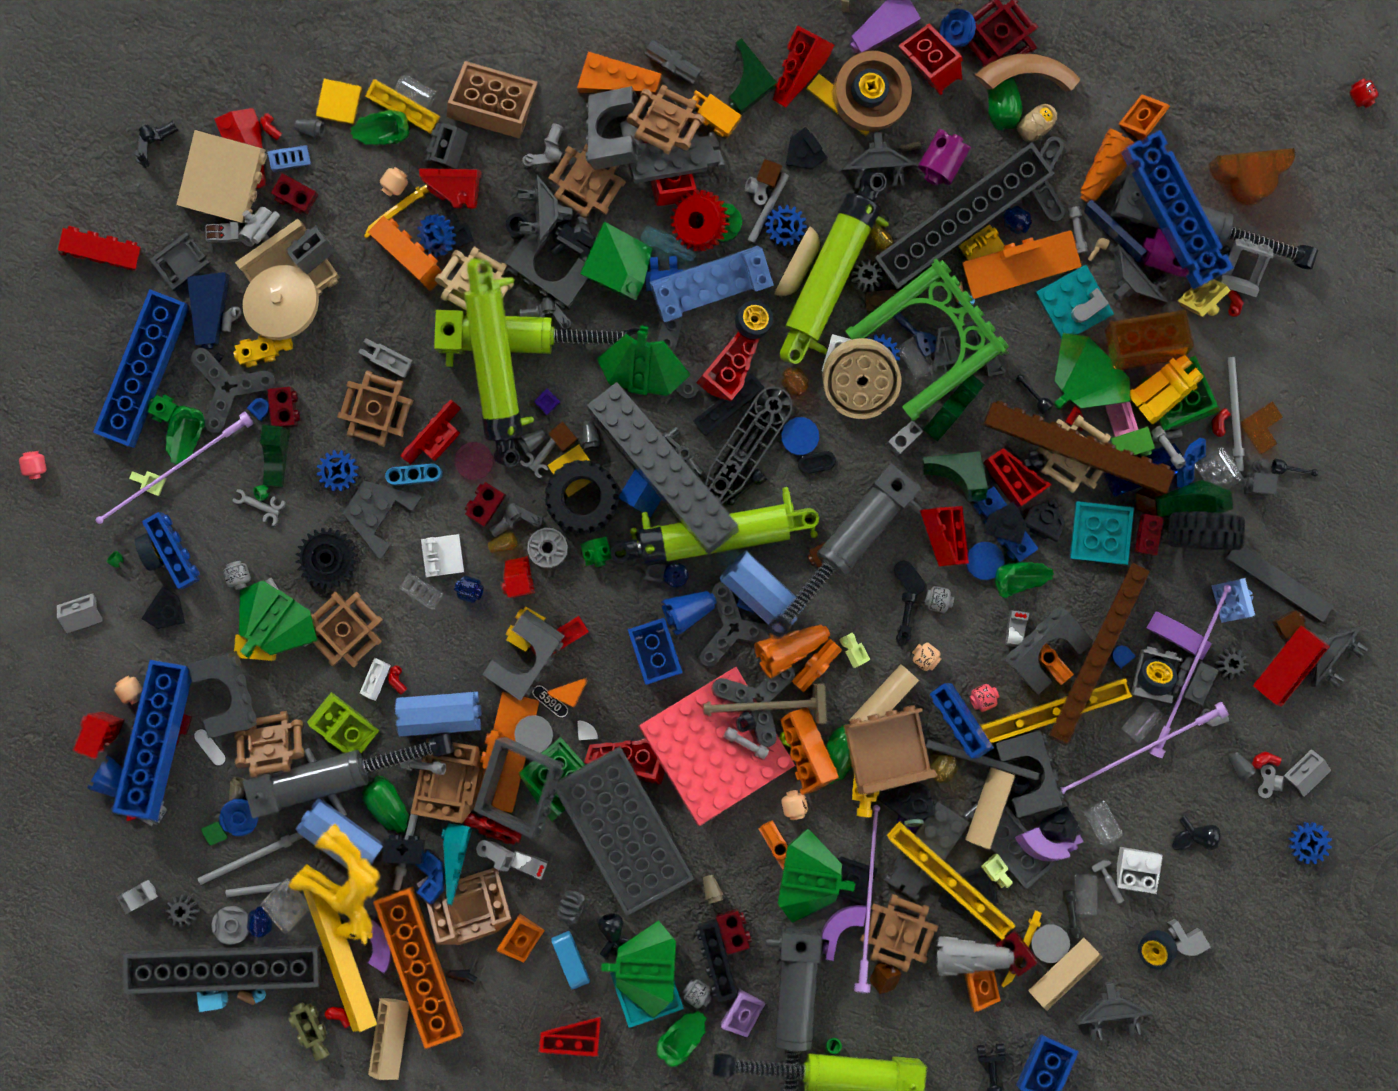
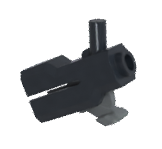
[550,217,596,262]

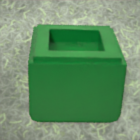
[201,821,228,846]

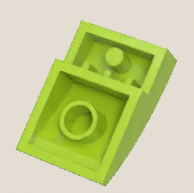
[307,692,379,753]

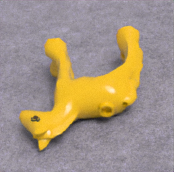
[288,823,379,945]

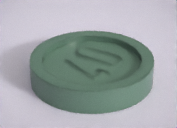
[904,819,924,827]

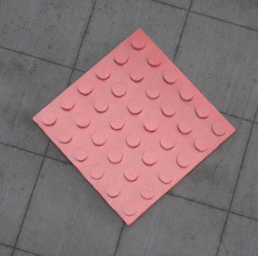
[638,667,795,826]

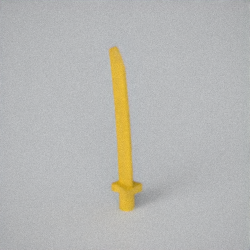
[365,185,429,238]
[1001,910,1042,987]

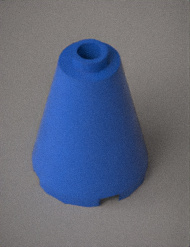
[661,591,717,636]
[87,755,123,798]

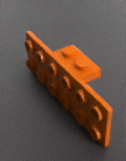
[962,230,1082,299]
[477,692,539,813]

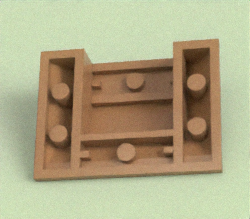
[411,738,483,823]
[426,868,512,945]

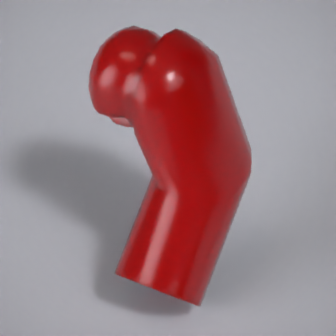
[260,113,282,141]
[1227,290,1244,317]
[1211,408,1231,437]
[388,665,407,695]
[1252,752,1282,769]
[325,1007,350,1028]

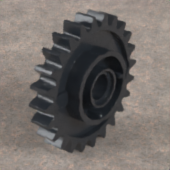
[295,528,358,589]

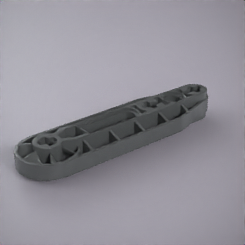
[705,387,792,505]

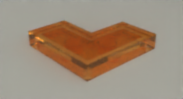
[1240,401,1283,454]

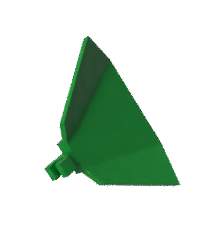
[597,326,690,396]
[1054,333,1130,410]
[239,581,318,658]
[778,828,855,923]
[601,920,676,1018]

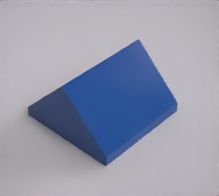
[619,469,662,518]

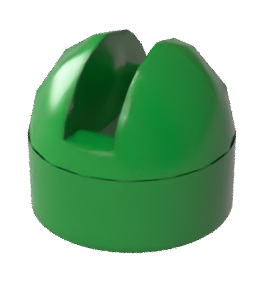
[253,485,270,502]
[107,551,124,568]
[825,1038,842,1054]

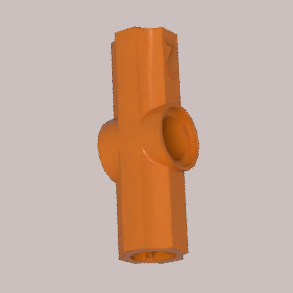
[792,639,842,692]
[1038,643,1074,685]
[758,820,788,870]

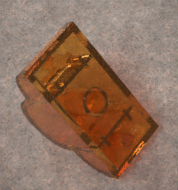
[1209,148,1295,205]

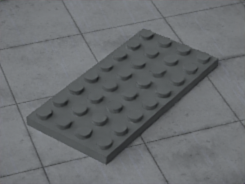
[556,746,694,916]

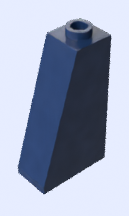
[187,272,230,350]

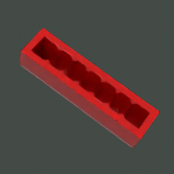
[1253,626,1330,707]

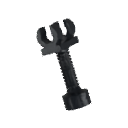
[896,592,918,645]
[977,1043,1006,1091]

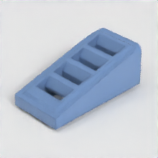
[268,145,311,172]

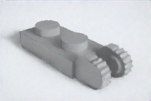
[358,338,414,378]

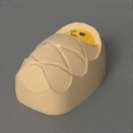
[1017,104,1057,142]

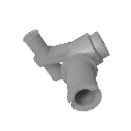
[522,124,564,168]

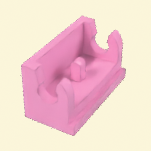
[1105,402,1138,437]

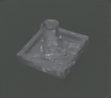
[1195,447,1244,489]
[260,878,309,934]

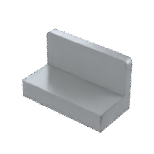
[57,593,102,633]
[1284,749,1331,796]

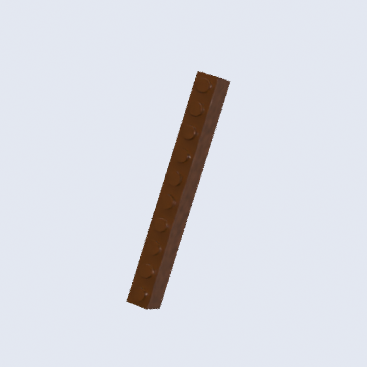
[983,400,1175,495]
[1048,563,1150,746]

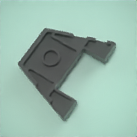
[931,321,1005,384]
[343,481,422,559]

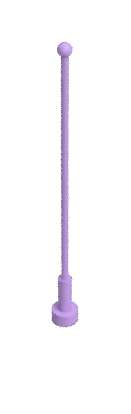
[96,411,254,524]
[1148,585,1231,758]
[1060,702,1229,794]
[854,805,880,993]

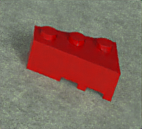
[983,448,1051,508]
[920,506,969,567]
[502,556,535,598]
[73,712,124,759]
[539,1017,601,1057]

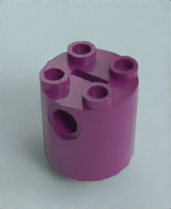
[918,129,971,186]
[1142,228,1188,277]

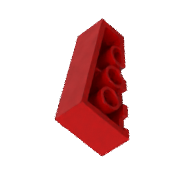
[58,226,141,271]

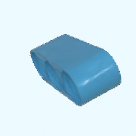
[385,464,443,486]
[551,931,590,990]

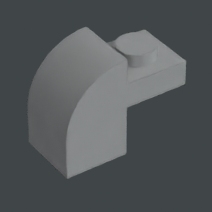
[117,880,158,914]
[1168,919,1211,956]

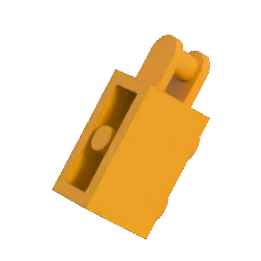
[689,90,741,138]

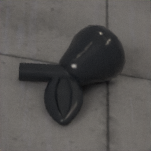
[1172,816,1220,850]
[598,913,629,958]

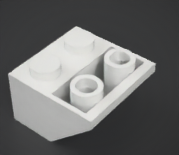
[1117,847,1162,894]

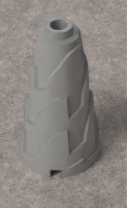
[937,937,1014,976]

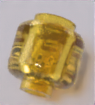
[930,754,959,783]

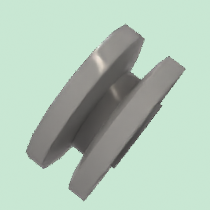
[527,528,568,568]

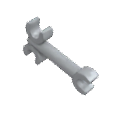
[520,438,556,479]
[232,489,286,526]

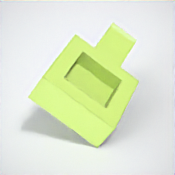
[129,471,166,496]
[840,633,870,668]
[981,854,1012,888]

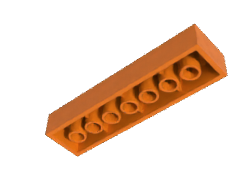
[374,886,464,1049]

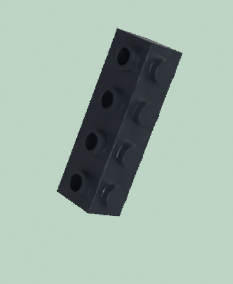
[696,919,737,1002]

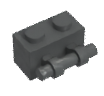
[425,123,468,169]
[287,225,336,274]
[1242,459,1278,496]
[1171,656,1219,705]

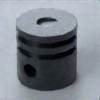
[506,213,528,240]

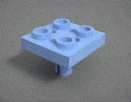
[1212,578,1255,623]

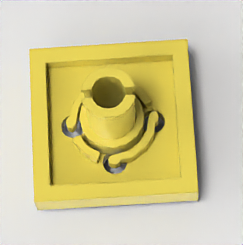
[1178,279,1230,317]

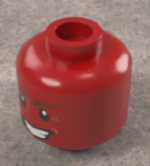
[1349,78,1379,109]

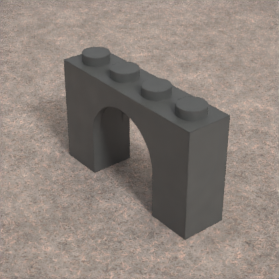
[586,86,638,170]
[506,234,590,309]
[1005,606,1094,695]
[482,610,564,701]
[187,651,257,738]
[994,729,1064,818]

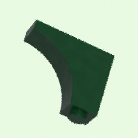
[728,38,777,115]
[260,424,290,487]
[923,451,988,501]
[1156,480,1233,517]

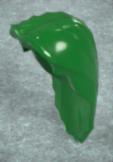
[987,77,1022,130]
[351,110,410,145]
[165,406,205,465]
[995,562,1054,598]
[826,724,852,785]
[362,776,409,834]
[656,1011,707,1067]

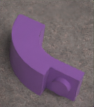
[1147,612,1212,660]
[1015,827,1083,862]
[821,905,867,961]
[349,917,392,973]

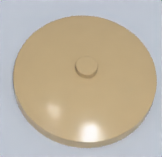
[243,265,319,340]

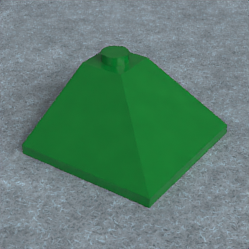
[580,222,653,300]
[1142,355,1221,431]
[518,737,585,822]

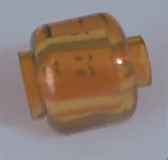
[781,367,809,396]

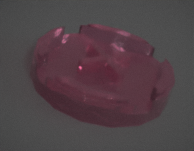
[455,442,493,480]

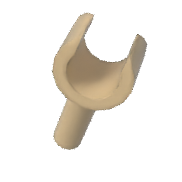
[1088,238,1110,261]

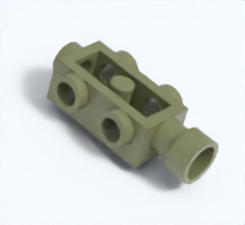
[289,1002,329,1061]

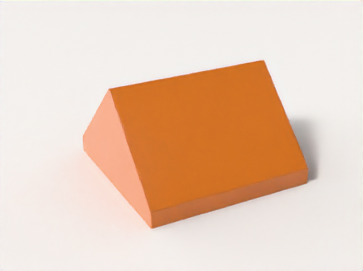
[1119,94,1170,142]
[548,678,588,707]
[497,914,545,963]
[964,971,1001,1012]

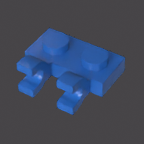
[646,256,683,291]

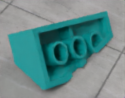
[441,823,472,906]

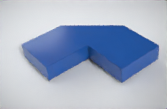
[1177,438,1206,488]
[415,850,445,905]

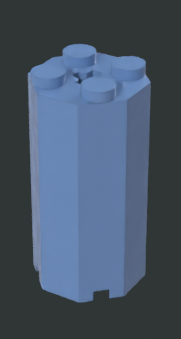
[720,550,805,633]
[395,691,482,736]
[296,799,383,869]

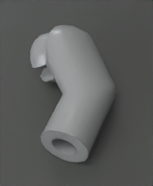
[221,306,242,332]
[1200,709,1229,727]

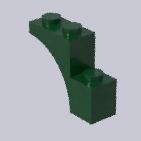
[923,374,985,442]

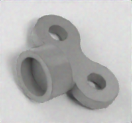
[745,177,769,205]
[1258,765,1284,798]

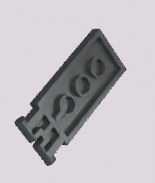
[628,132,725,184]
[883,801,969,901]
[963,804,1055,889]

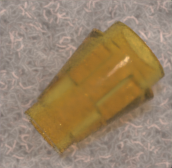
[870,223,894,252]
[488,532,518,553]

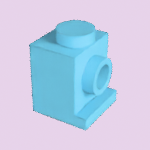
[197,990,228,1012]

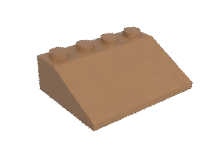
[447,61,538,139]

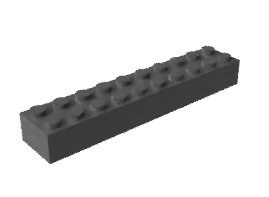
[874,143,1054,290]
[587,382,739,555]
[123,945,322,994]

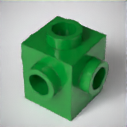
[147,394,179,423]
[580,537,612,568]

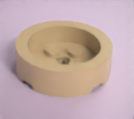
[822,338,901,419]

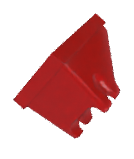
[899,24,963,95]
[419,168,481,209]

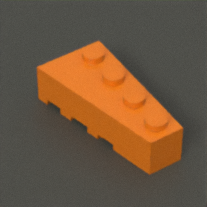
[577,51,662,96]
[368,215,442,292]
[780,708,839,795]

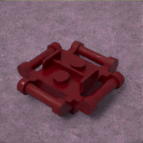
[967,0,1039,67]

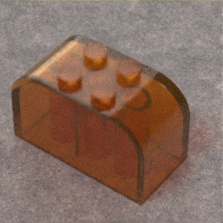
[1105,310,1194,369]

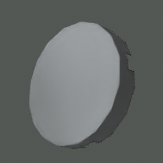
[514,715,553,753]
[212,906,251,945]
[1031,924,1070,963]

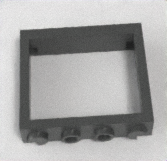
[474,737,563,838]

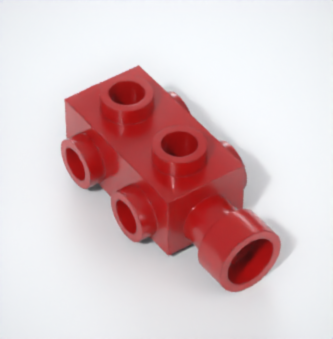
[464,813,522,845]

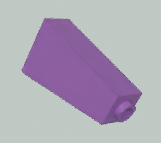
[850,0,921,54]

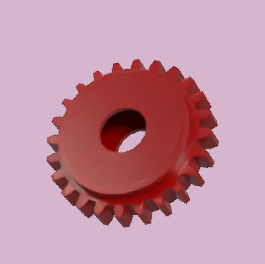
[670,190,730,251]

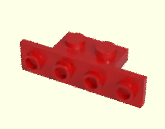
[400,399,461,465]

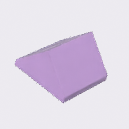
[721,988,766,1037]

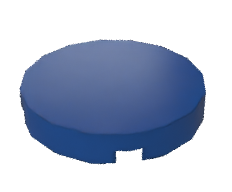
[940,8,976,48]
[781,417,819,455]
[966,542,1004,580]
[219,799,259,836]

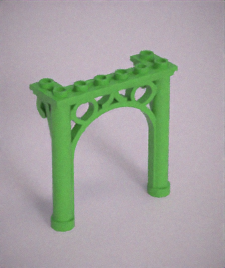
[845,258,1009,421]

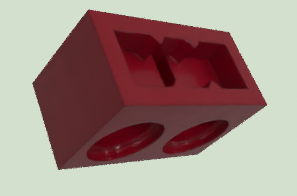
[271,173,319,215]
[267,387,300,428]
[464,482,506,527]
[1134,514,1164,556]
[716,909,752,955]
[995,930,1038,977]

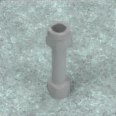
[1068,206,1088,254]
[1151,426,1186,469]
[723,727,769,760]
[400,759,446,775]

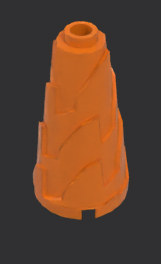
[1080,128,1135,203]
[754,625,830,678]

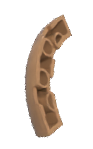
[974,54,1080,91]

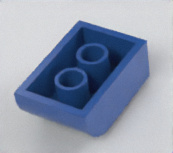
[628,618,683,685]
[1016,1035,1078,1091]

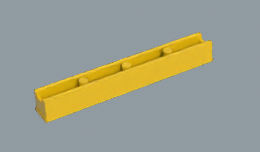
[980,678,1132,743]
[887,821,1015,940]
[303,890,377,1032]

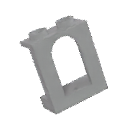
[1219,238,1274,297]
[1131,646,1182,703]

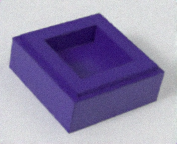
[533,389,561,415]

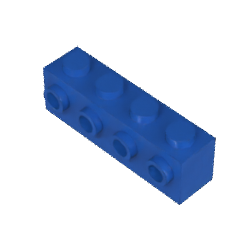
[973,486,1038,563]
[142,512,200,589]
[930,683,994,759]

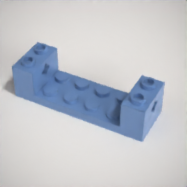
[649,246,774,322]

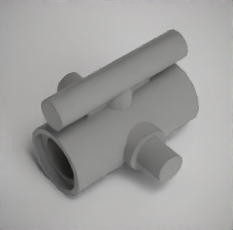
[238,207,280,247]

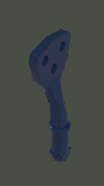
[894,312,937,357]

